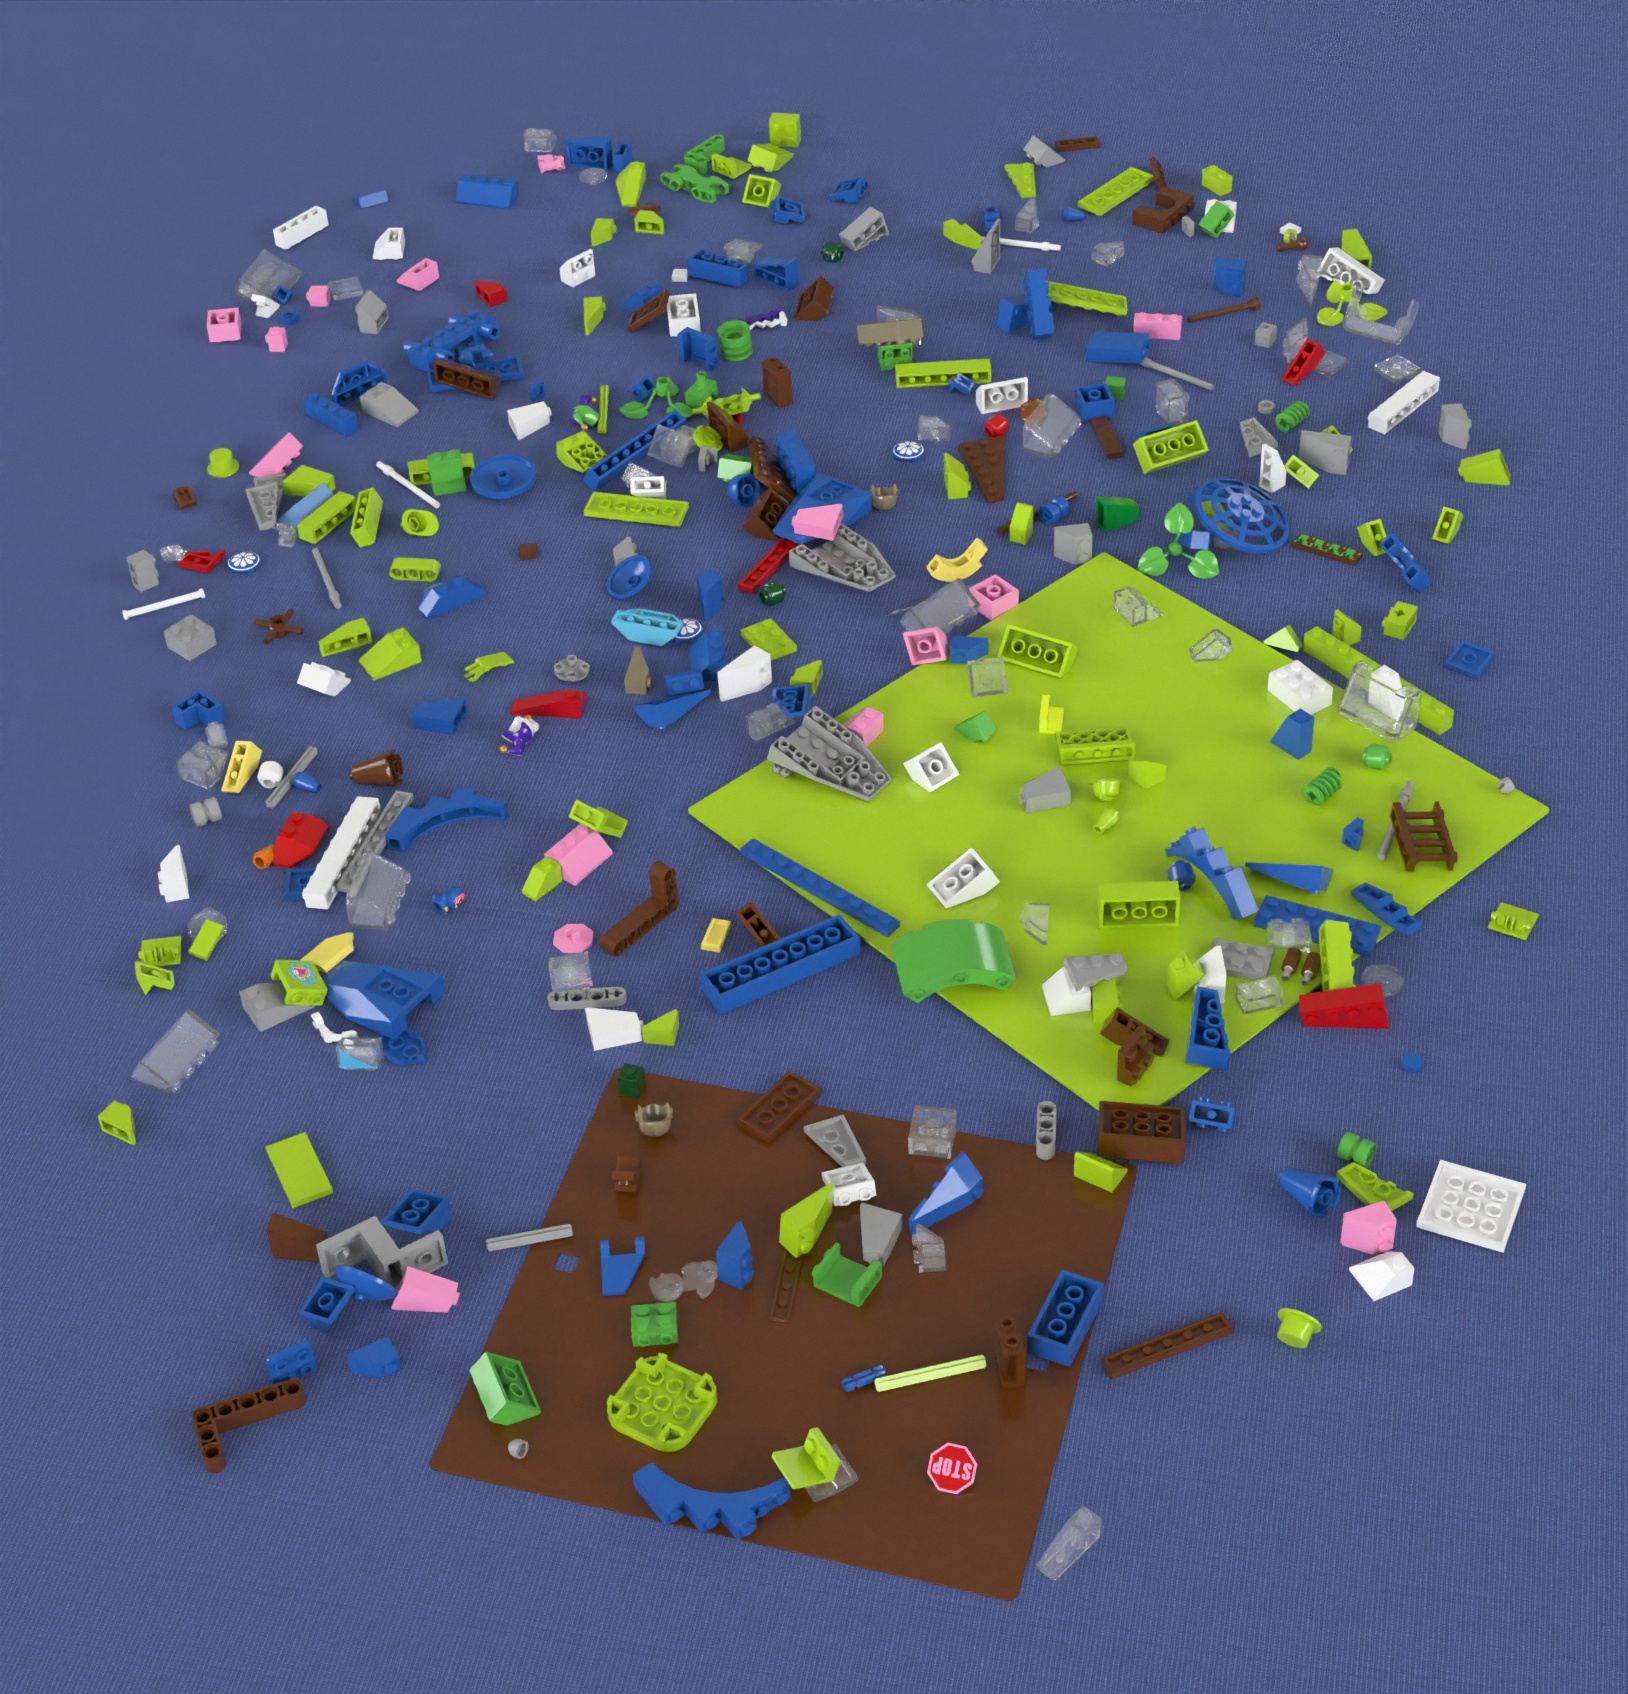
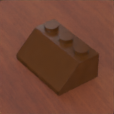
[794,276,834,321]
[707,401,749,453]
[742,488,789,541]

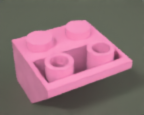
[397,258,439,291]

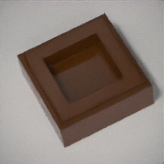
[519,543,537,559]

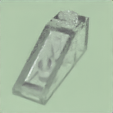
[1015,196,1039,234]
[1036,1505,1102,1582]

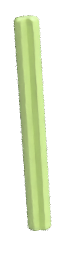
[874,1355,986,1392]

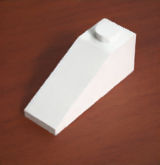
[1259,444,1286,493]

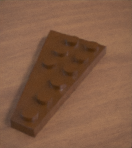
[749,436,796,503]

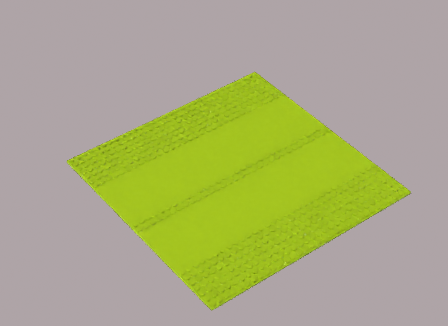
[688,552,1549,1111]

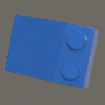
[566,136,613,171]
[381,1189,451,1234]

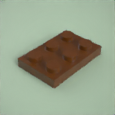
[627,290,670,333]

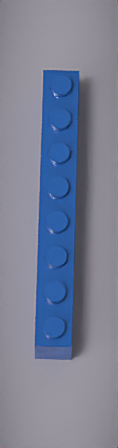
[583,409,686,492]

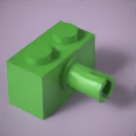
[685,371,719,408]

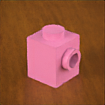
[306,286,331,307]
[265,327,288,352]

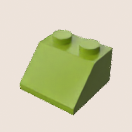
[742,174,781,208]
[944,453,971,499]

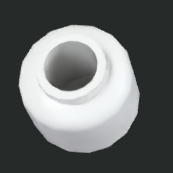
[258,761,283,789]

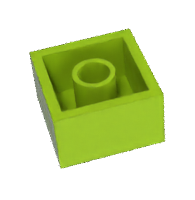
[769,113,801,148]

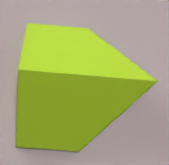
[1128,759,1167,789]

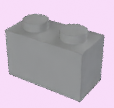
[126,549,159,592]

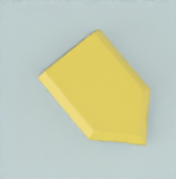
[301,933,354,973]

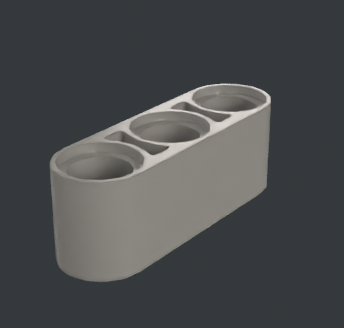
[1036,1101,1056,1160]

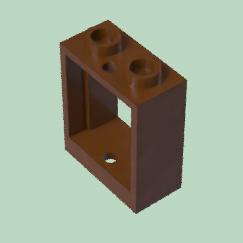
[762,357,793,409]

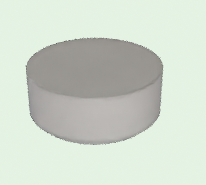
[1258,400,1275,414]

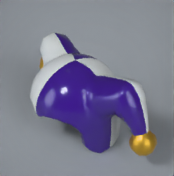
[500,715,539,756]

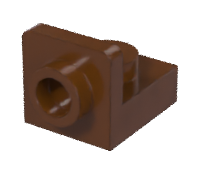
[173,486,197,510]

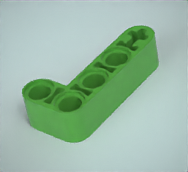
[684,134,725,175]

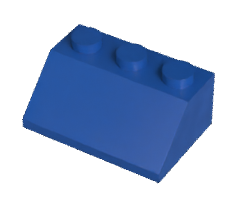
[689,630,727,682]

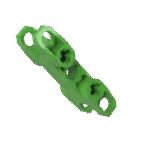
[660,164,729,203]

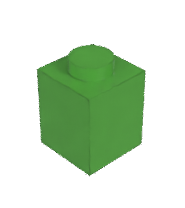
[1103,376,1126,400]

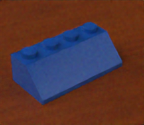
[455,173,519,210]

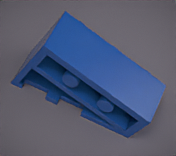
[754,257,800,291]

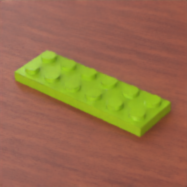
[1078,167,1154,216]
[1045,281,1128,316]
[584,492,689,527]

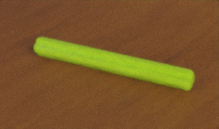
[598,385,609,435]

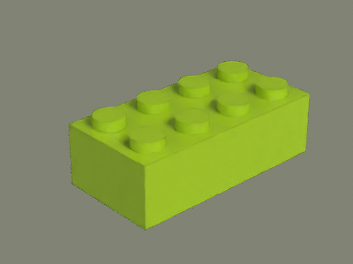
[1133,420,1209,475]
[1097,881,1180,929]

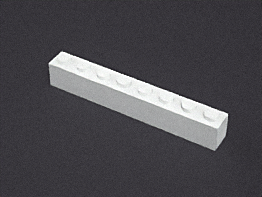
[302,796,382,909]

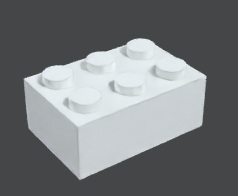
[666,293,701,337]
[1268,660,1333,715]

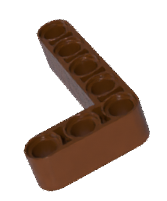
[599,861,679,956]
[192,1379,306,1473]

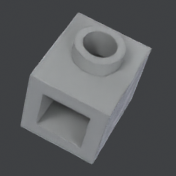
[1255,322,1277,348]

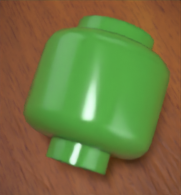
[1363,744,1392,770]

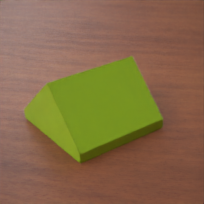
[1074,1152,1128,1193]

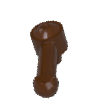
[1277,237,1309,252]

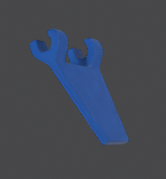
[600,1237,645,1296]

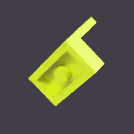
[1039,695,1064,733]

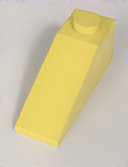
[221,741,262,793]

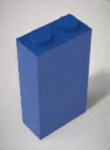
[1086,332,1152,364]

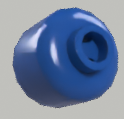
[1168,860,1196,891]

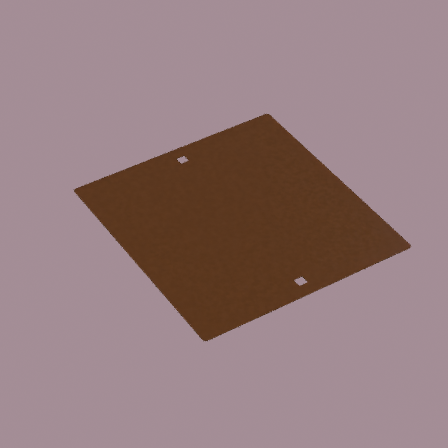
[430,1068,1137,1601]

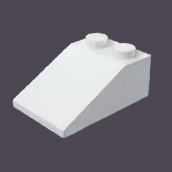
[718,646,772,701]
[926,847,1000,909]

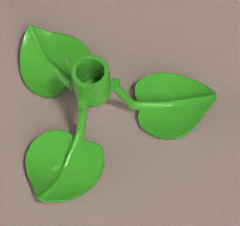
[619,376,693,419]
[1137,503,1219,579]

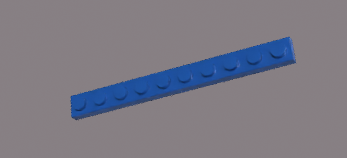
[740,838,900,937]

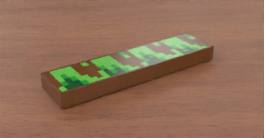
[1292,533,1363,566]

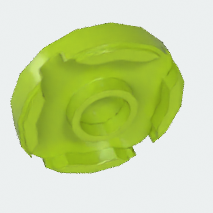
[693,425,723,452]

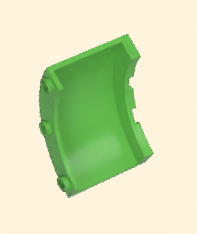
[891,919,1017,1003]

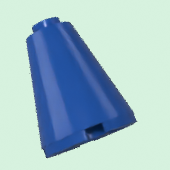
[1279,1167,1341,1218]

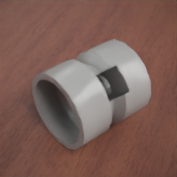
[189,797,222,827]

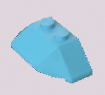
[611,609,683,646]

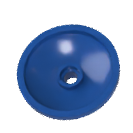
[607,555,652,599]
[334,1265,398,1303]

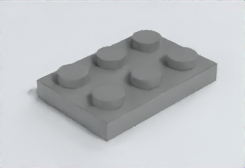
[1211,938,1274,982]

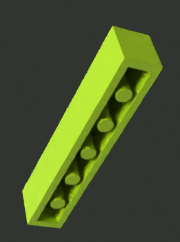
[895,359,991,388]

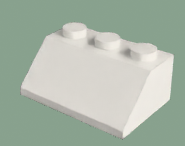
[976,377,1028,414]

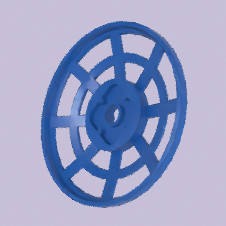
[1193,478,1290,554]

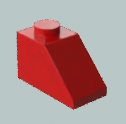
[474,281,507,307]

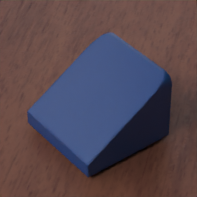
[271,285,292,305]

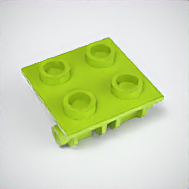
[1487,902,1539,940]
[138,936,181,967]

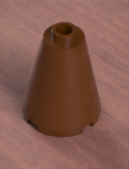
[349,749,403,786]

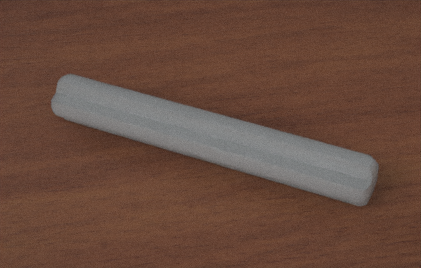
[486,1224,573,1252]

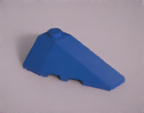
[633,689,711,729]
[909,1152,984,1235]

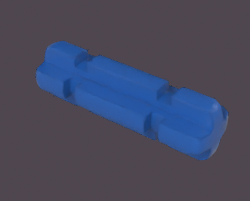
[842,1365,886,1392]

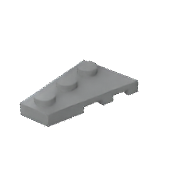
[804,1114,866,1167]

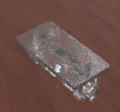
[160,544,189,563]

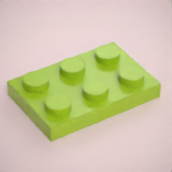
[740,618,797,661]

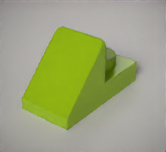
[1284,454,1320,489]
[135,961,175,995]

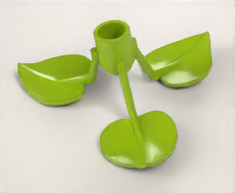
[1317,280,1388,326]

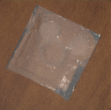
[724,239,763,263]

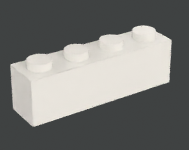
[273,206,328,250]

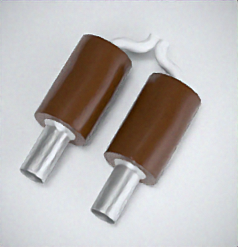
[1281,947,1321,986]

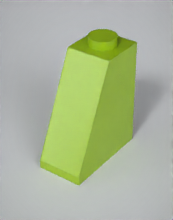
[1458,449,1511,486]
[282,465,336,496]

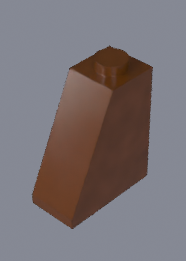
[266,1213,328,1262]

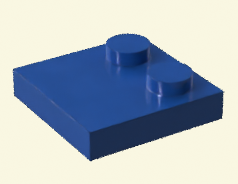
[1444,640,1495,680]

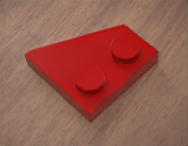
[178,550,226,574]

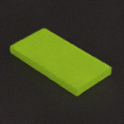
[265,1132,333,1208]

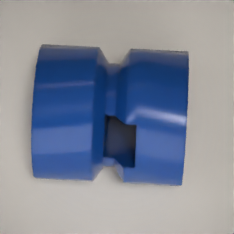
[1038,496,1070,526]

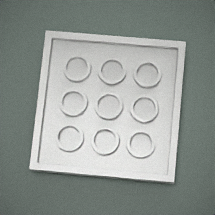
[1416,1160,1527,1253]

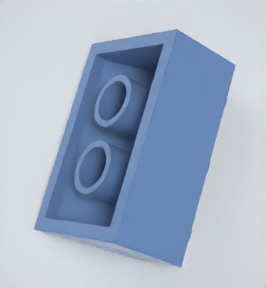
[278,482,334,529]

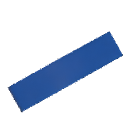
[983,207,1001,236]
[1351,883,1423,935]

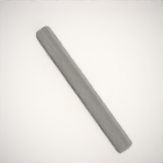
[265,746,318,809]

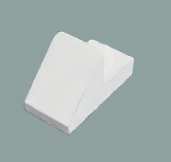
[251,294,280,318]

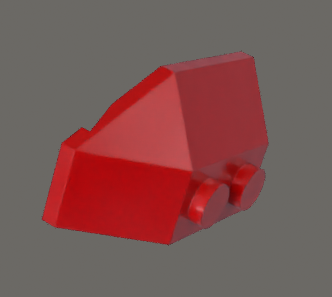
[273,812,329,868]

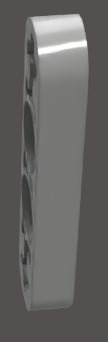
[547,987,627,1010]

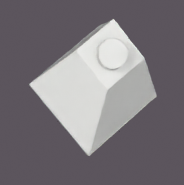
[1349,1251,1414,1301]

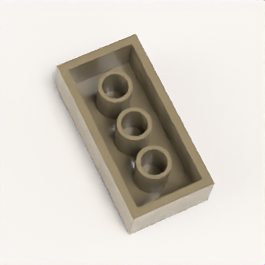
[857,318,923,347]

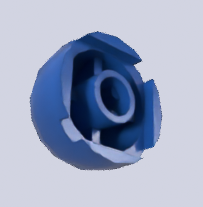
[727,473,761,507]

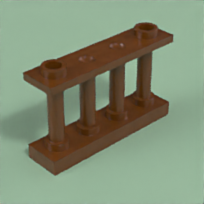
[1390,801,1458,872]

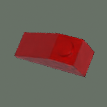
[1281,339,1326,386]

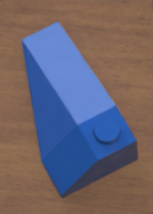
[772,684,813,718]
[1245,862,1333,894]

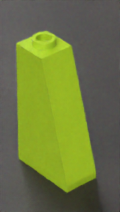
[1341,229,1372,270]

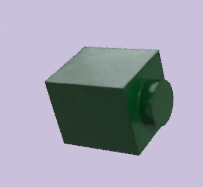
[617,1063,646,1099]

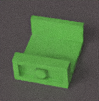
[427,449,467,497]
[812,1243,882,1307]

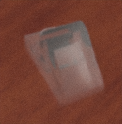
[273,523,299,547]

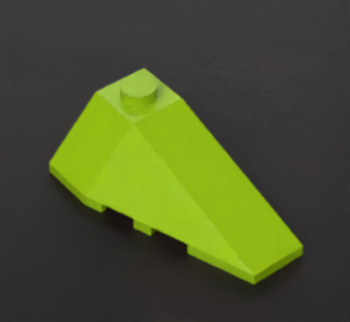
[616,161,646,207]

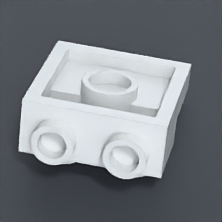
[822,1162,877,1206]

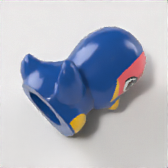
[432,887,465,916]

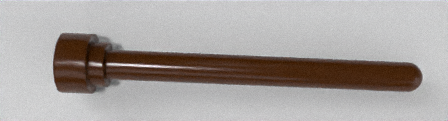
[1188,297,1260,322]

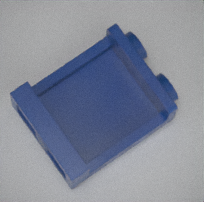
[677,327,718,371]

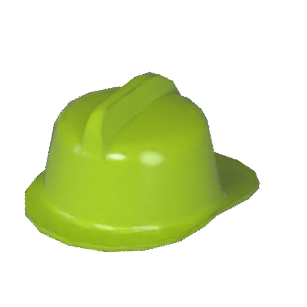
[400,509,439,536]
[1089,779,1126,802]

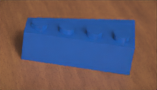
[687,248,747,287]
[996,293,1057,334]

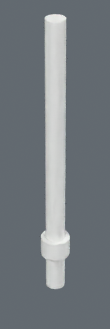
[981,236,1061,251]
[376,461,440,508]

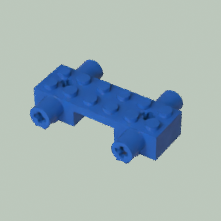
[403,310,500,371]

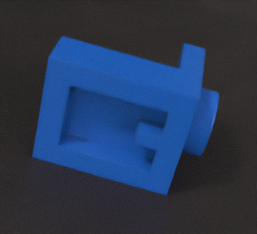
[948,373,975,395]
[1342,817,1364,851]

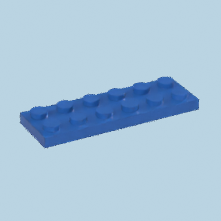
[426,356,524,392]
[1253,895,1382,957]

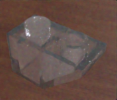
[1092,241,1125,267]
[205,722,228,751]
[912,1224,946,1273]

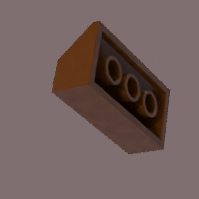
[433,358,501,400]

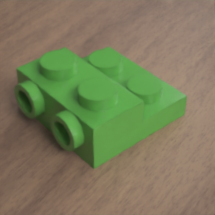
[631,1302,678,1347]

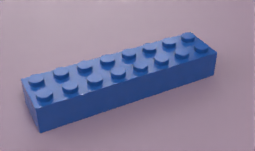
[700,914,860,1015]

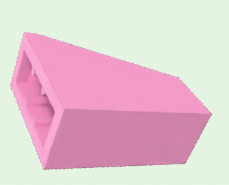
[792,504,843,541]
[391,1266,460,1313]

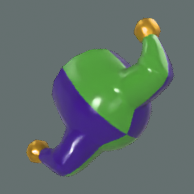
[571,394,600,431]

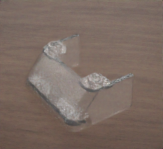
[1342,284,1420,345]

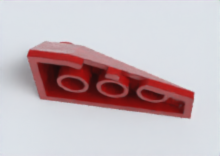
[510,690,588,719]

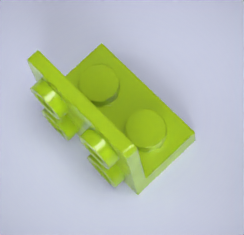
[711,153,752,179]
[771,1427,841,1489]

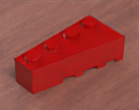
[1299,983,1389,1029]

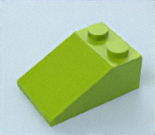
[748,144,794,173]
[359,627,422,681]
[779,1182,834,1258]

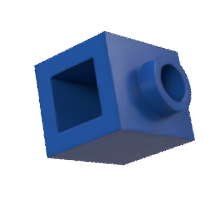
[629,374,656,402]

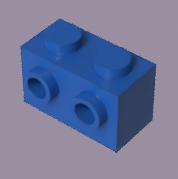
[1189,1096,1237,1132]

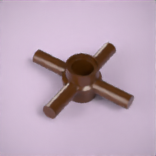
[254,609,304,645]

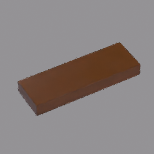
[1055,136,1100,152]
[1149,157,1167,188]

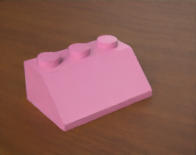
[1133,312,1183,340]
[249,432,303,477]
[544,824,613,886]

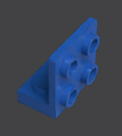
[264,1339,317,1384]

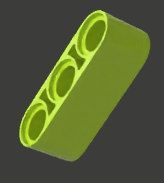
[389,557,441,582]

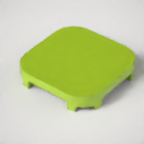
[607,1353,717,1452]

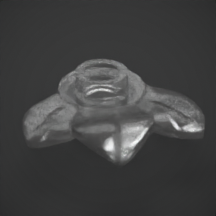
[680,1260,718,1299]

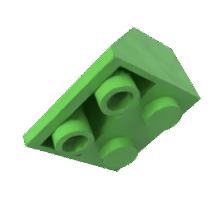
[878,342,913,371]

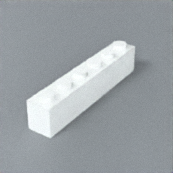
[1368,371,1440,434]

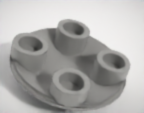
[554,655,590,682]

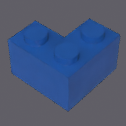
[171,689,226,730]

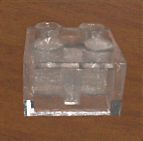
[1113,586,1163,627]
[745,702,796,742]
[176,741,228,789]

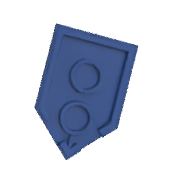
[368,1029,426,1065]

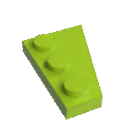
[1336,1162,1414,1211]

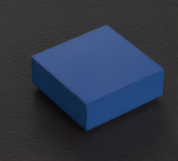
[278,311,300,326]
[529,379,545,402]

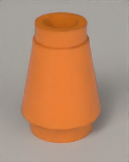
[253,844,276,869]

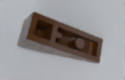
[735,902,781,947]
[1099,1007,1169,1056]

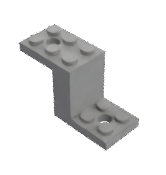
[316,1216,448,1289]

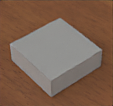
[1182,216,1195,237]

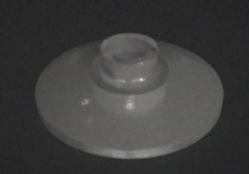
[579,168,607,185]

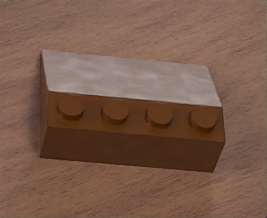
[1097,1101,1186,1164]

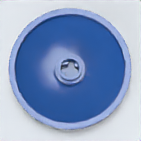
[470,454,536,499]

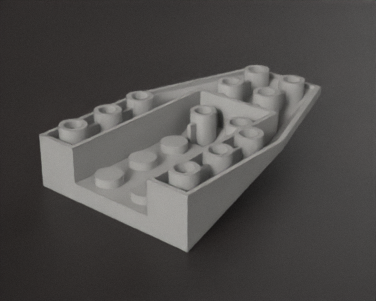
[789,523,896,592]
[767,706,892,802]

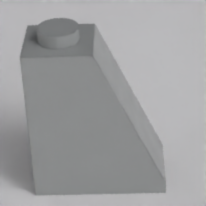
[1019,767,1071,813]
[860,1203,903,1267]

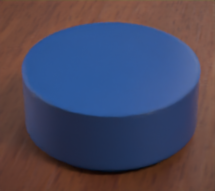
[1402,1053,1424,1073]

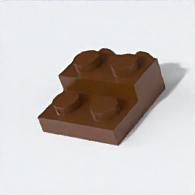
[1117,1025,1154,1087]

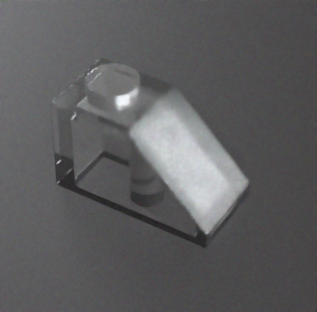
[918,415,951,441]
[1189,627,1233,662]
[1020,902,1049,945]

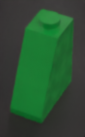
[1096,496,1140,533]

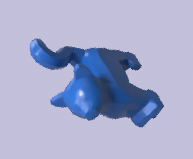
[454,342,494,368]

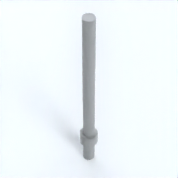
[1141,357,1214,391]
[312,548,342,609]
[1377,781,1414,860]

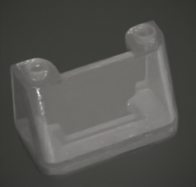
[1338,660,1421,741]

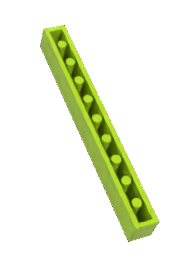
[1303,626,1454,735]

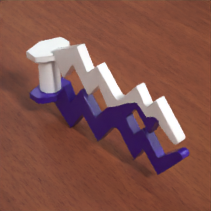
[738,307,787,330]

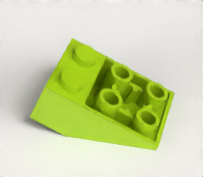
[556,431,607,472]

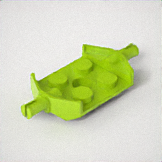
[692,388,761,419]

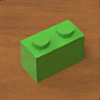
[1198,201,1234,239]

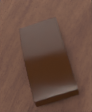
[627,203,660,219]

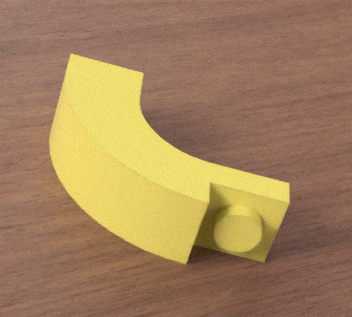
[926,538,988,582]

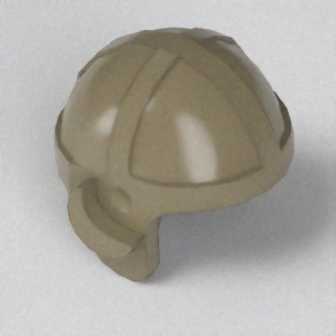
[868,483,899,511]
[635,1102,673,1137]

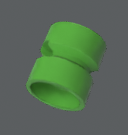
[1337,1131,1377,1169]

